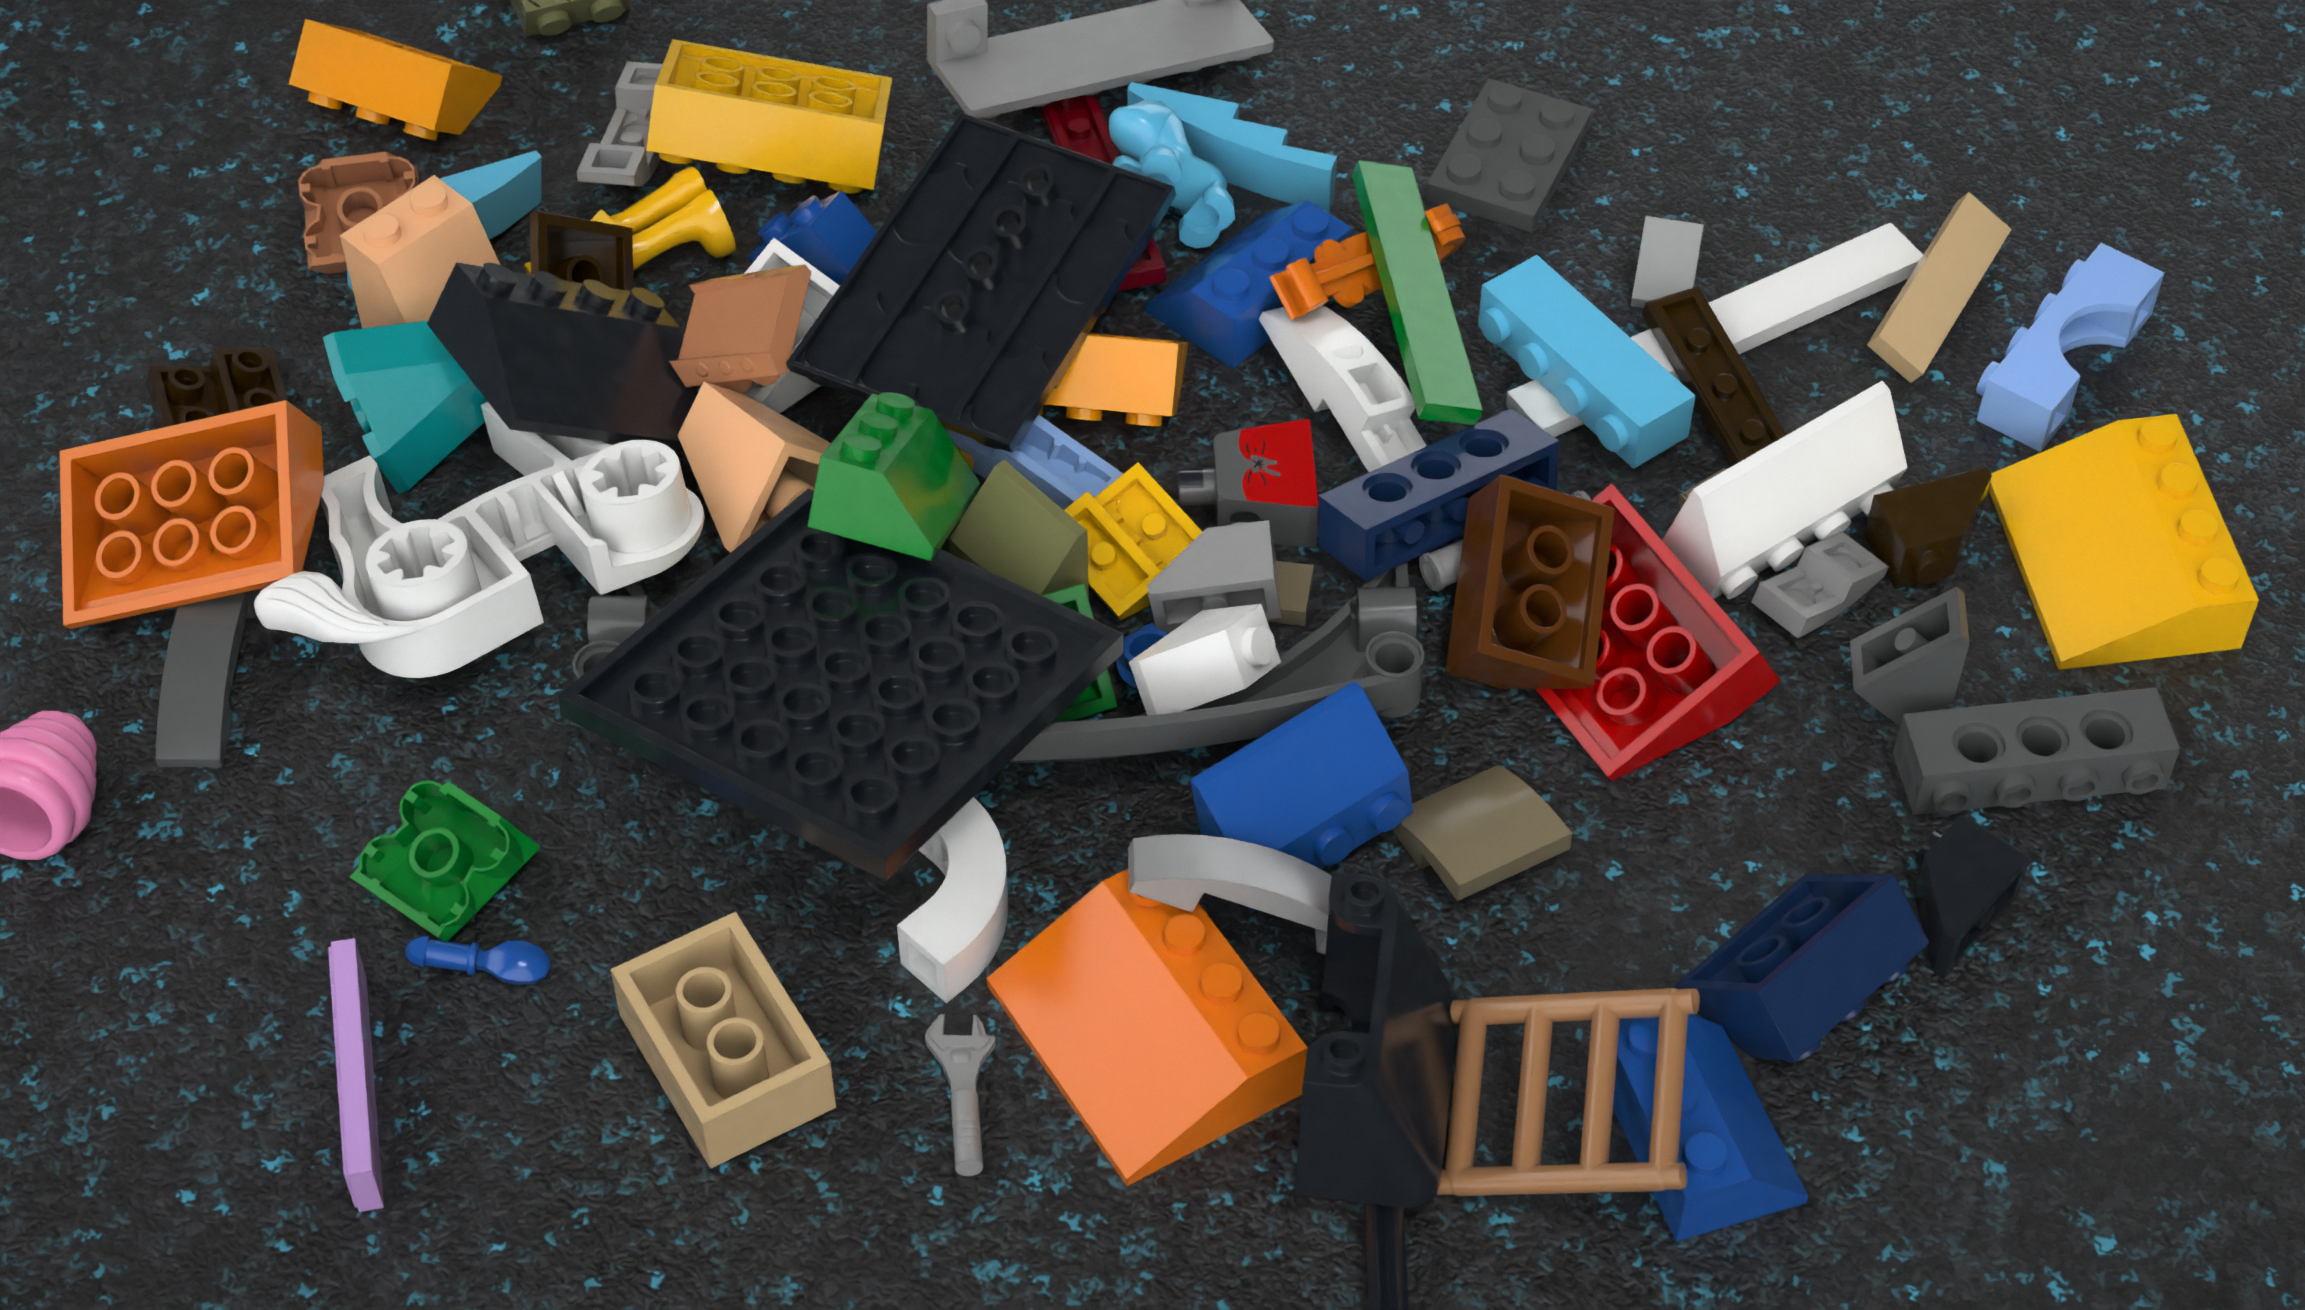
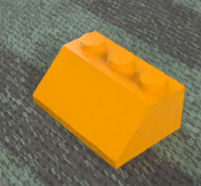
[289,19,503,141]
[1038,333,1188,427]

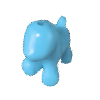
[1109,100,1235,248]

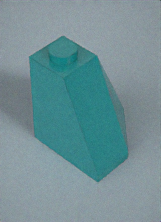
[323,321,488,494]

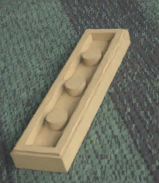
[1867,192,2012,383]

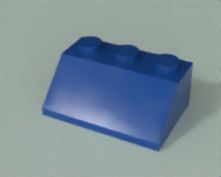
[1146,200,1352,370]
[1190,681,1413,913]
[1613,1014,1809,1242]

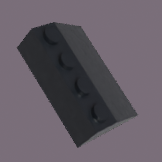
[427,262,698,452]

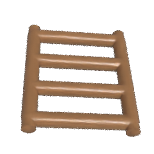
[1437,988,1700,1196]

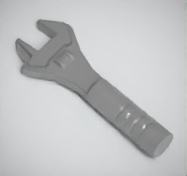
[925,1014,996,1176]

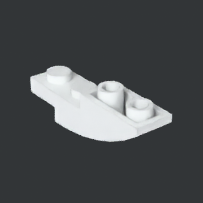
[1259,305,1427,472]

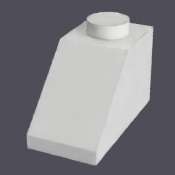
[1129,604,1281,715]

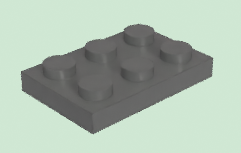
[1426,78,1593,233]

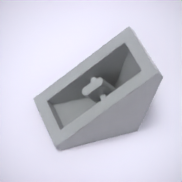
[1631,216,1704,308]

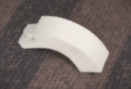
[897,797,1008,1004]

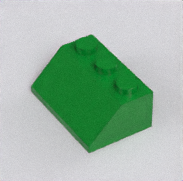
[808,392,980,561]

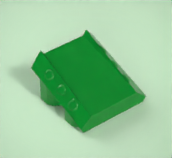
[349,780,541,941]

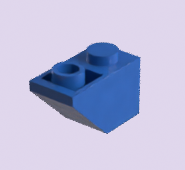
[747,190,877,286]

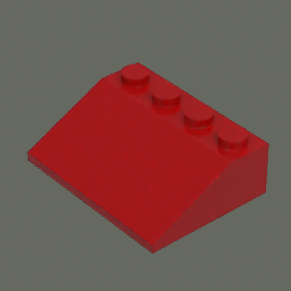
[1536,483,1781,781]

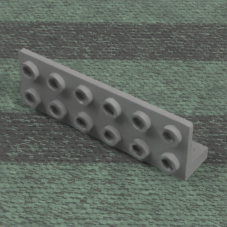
[927,0,1274,119]

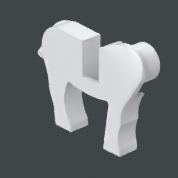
[254,402,705,678]

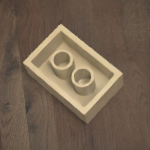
[610,911,836,1169]

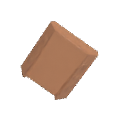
[298,152,419,274]
[669,264,811,394]

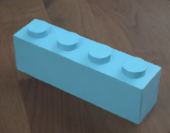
[1478,255,1695,469]

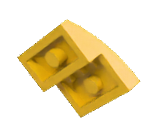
[1064,463,1202,621]

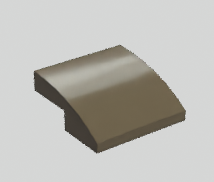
[1392,765,1573,901]

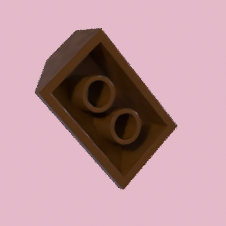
[1445,474,1615,689]

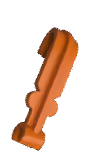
[1269,203,1466,320]

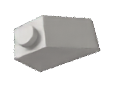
[1148,520,1282,632]

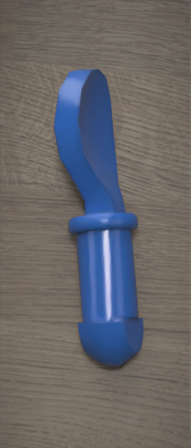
[405,936,550,985]

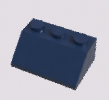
[1673,874,1929,1063]

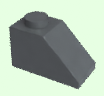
[1850,587,1970,727]

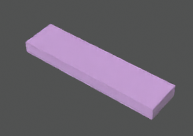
[328,938,384,1212]

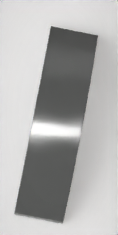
[155,589,260,768]

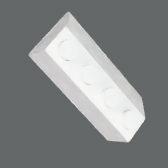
[1662,380,1908,599]

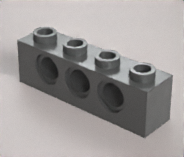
[1893,687,2180,815]

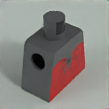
[1177,419,1319,547]

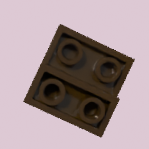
[146,347,288,429]

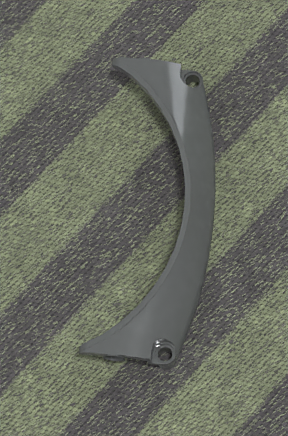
[572,562,1425,765]

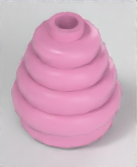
[0,711,97,860]

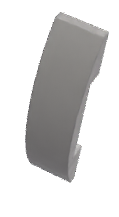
[577,61,663,187]
[1128,834,1332,954]

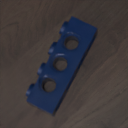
[1319,408,1559,581]

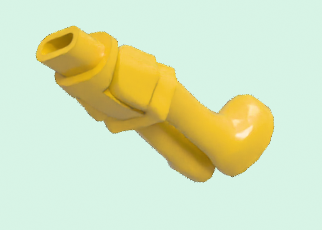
[524,166,736,275]

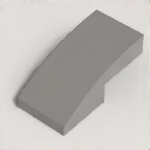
[1751,532,1889,638]

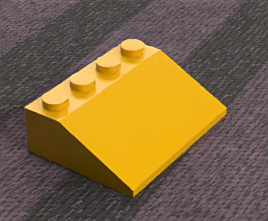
[646,39,892,193]
[1988,414,2259,670]

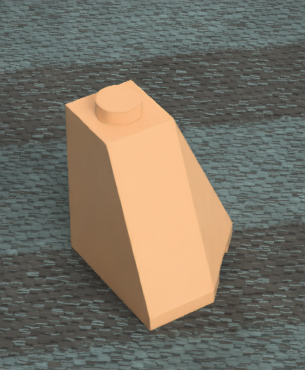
[678,382,831,552]

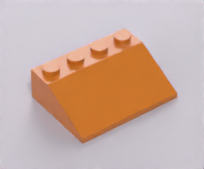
[59,400,324,629]
[986,868,1308,1186]

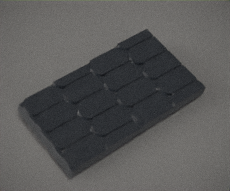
[786,113,1176,453]

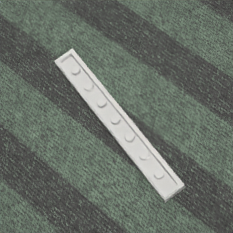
[1506,222,1923,437]

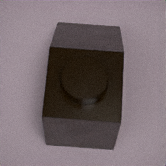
[1864,467,1992,589]

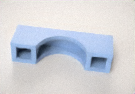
[1976,243,2164,452]

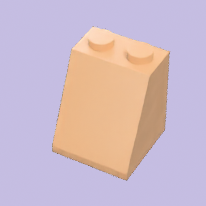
[340,175,500,329]

